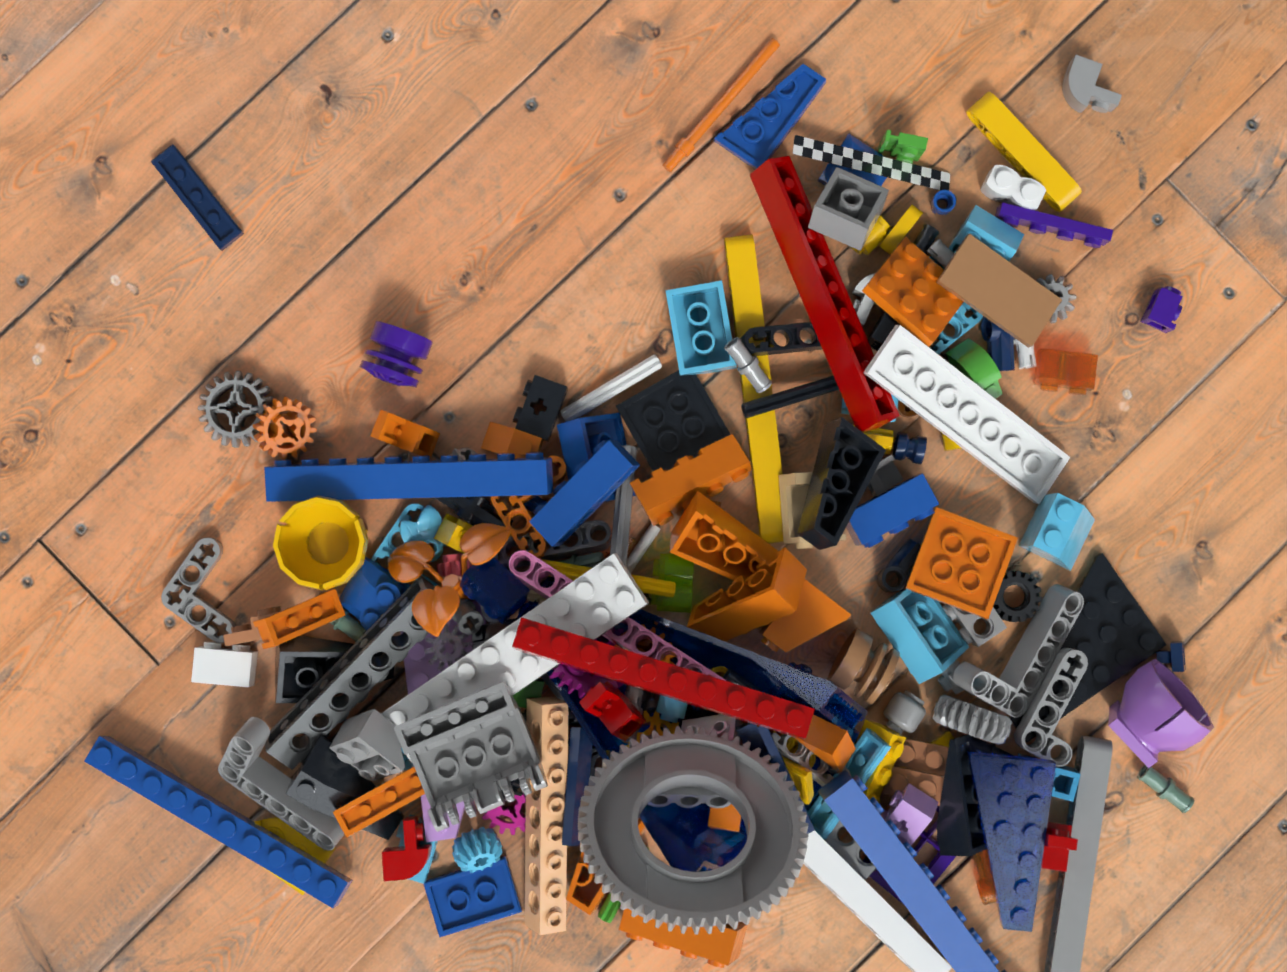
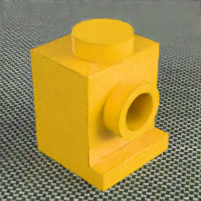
[433,513,473,554]

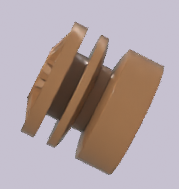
[827,628,900,705]

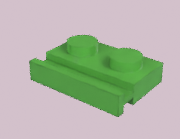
[878,130,928,164]

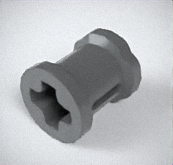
[452,598,484,635]

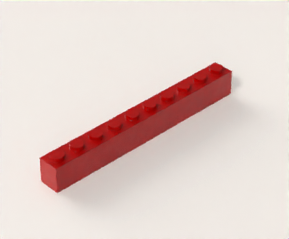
[750,156,900,433]
[512,617,815,739]

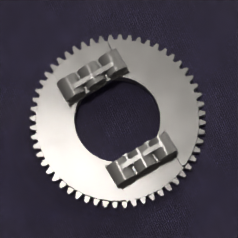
[578,726,809,934]

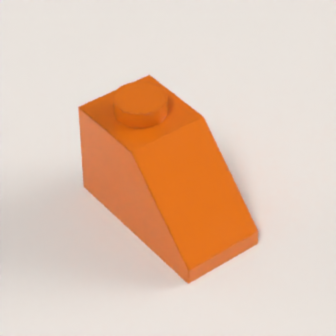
[481,422,544,458]

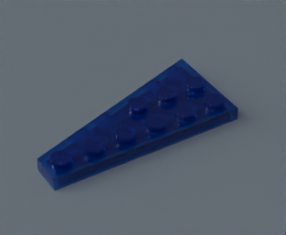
[967,751,1056,932]

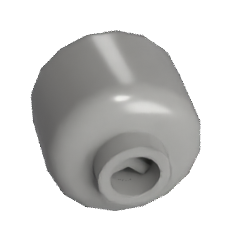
[883,690,926,734]

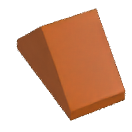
[795,715,856,773]

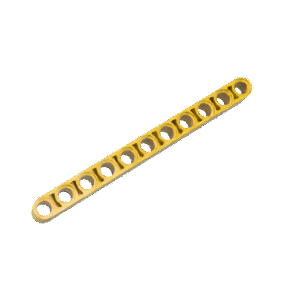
[724,234,784,543]

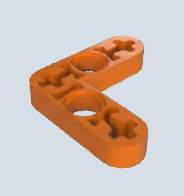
[491,456,567,559]

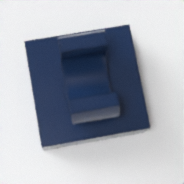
[1156,641,1186,672]

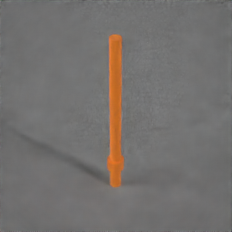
[662,38,780,172]

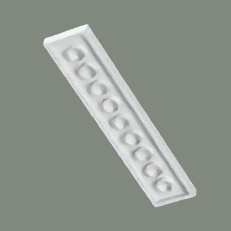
[381,553,649,763]

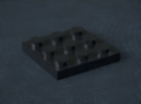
[616,370,731,471]

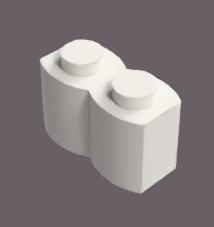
[980,165,1046,210]

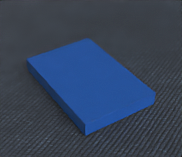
[424,855,522,938]

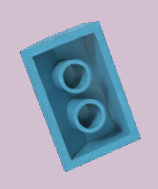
[665,280,737,376]
[871,587,969,684]

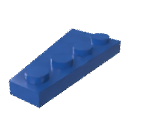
[714,64,826,170]

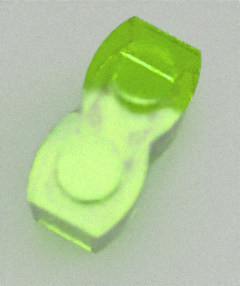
[651,553,694,613]

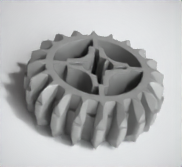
[198,371,274,448]
[933,695,1012,745]

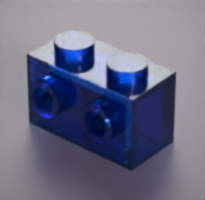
[460,557,530,624]

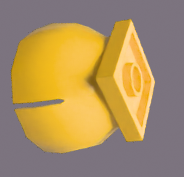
[273,496,369,591]

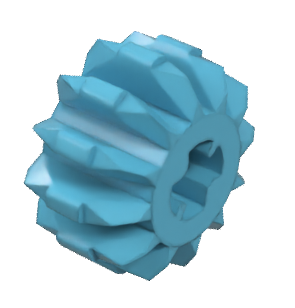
[452,827,503,873]

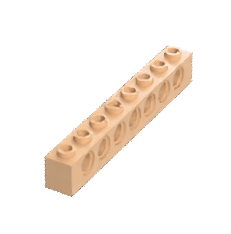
[525,696,568,935]

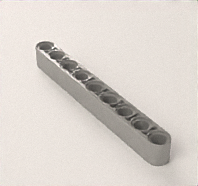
[1044,736,1113,972]

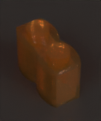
[1034,349,1098,395]

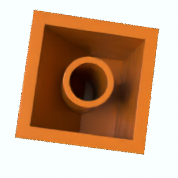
[759,579,851,653]

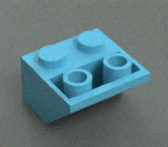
[948,205,1024,261]

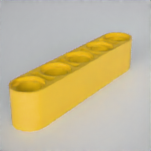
[966,91,1082,212]

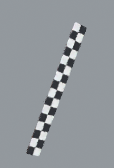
[793,135,950,190]

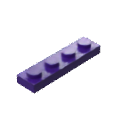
[995,202,1113,248]

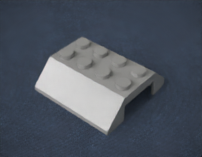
[394,681,548,832]

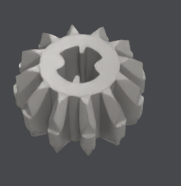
[1036,274,1077,324]

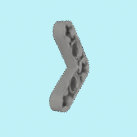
[161,538,236,643]

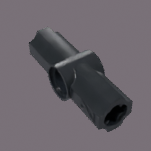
[435,496,514,527]

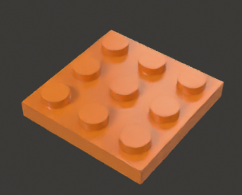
[862,237,963,347]
[905,507,1018,619]

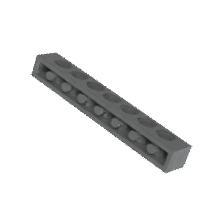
[265,576,435,770]

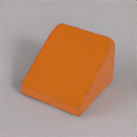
[708,804,741,832]

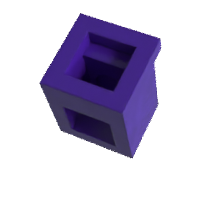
[1140,286,1183,333]

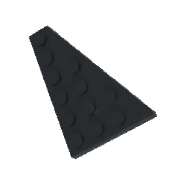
[1009,553,1167,742]

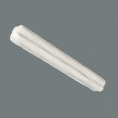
[560,355,662,422]

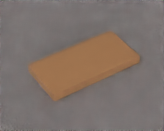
[936,234,1062,348]

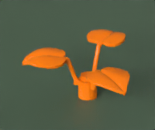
[388,523,511,637]

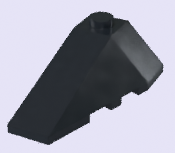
[275,636,395,703]
[286,735,404,840]
[937,735,1000,856]

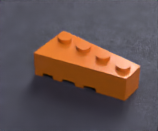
[670,491,778,580]

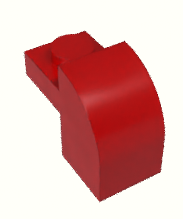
[579,681,646,741]
[382,816,432,881]
[1032,821,1078,872]

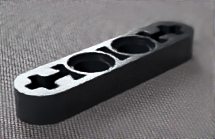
[740,322,822,356]

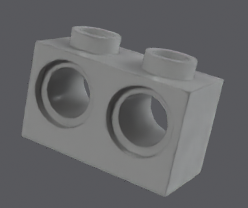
[942,604,1007,647]
[825,820,876,880]

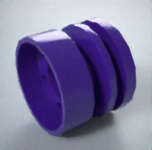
[360,321,433,388]

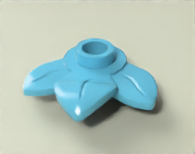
[399,505,446,562]

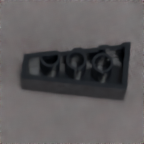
[797,417,886,550]

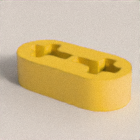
[879,204,923,254]

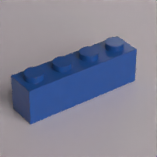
[529,440,640,547]

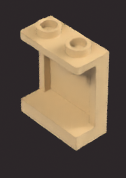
[779,472,846,549]

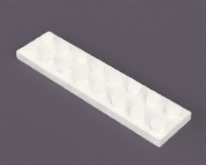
[863,325,1070,504]

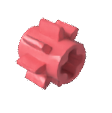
[437,553,472,577]

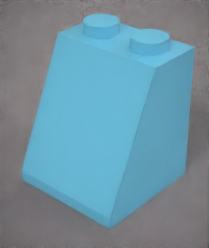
[1019,493,1095,571]

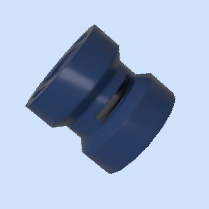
[893,432,927,465]

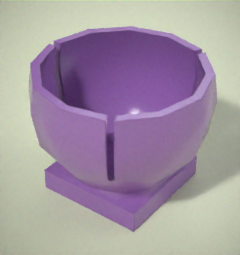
[1108,659,1214,768]

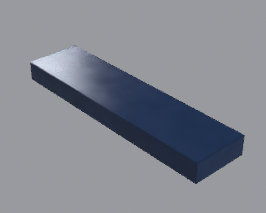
[151,144,244,251]
[562,727,594,846]

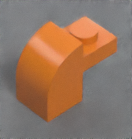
[370,410,440,459]

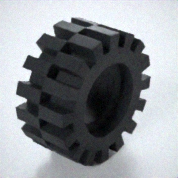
[993,571,1042,622]

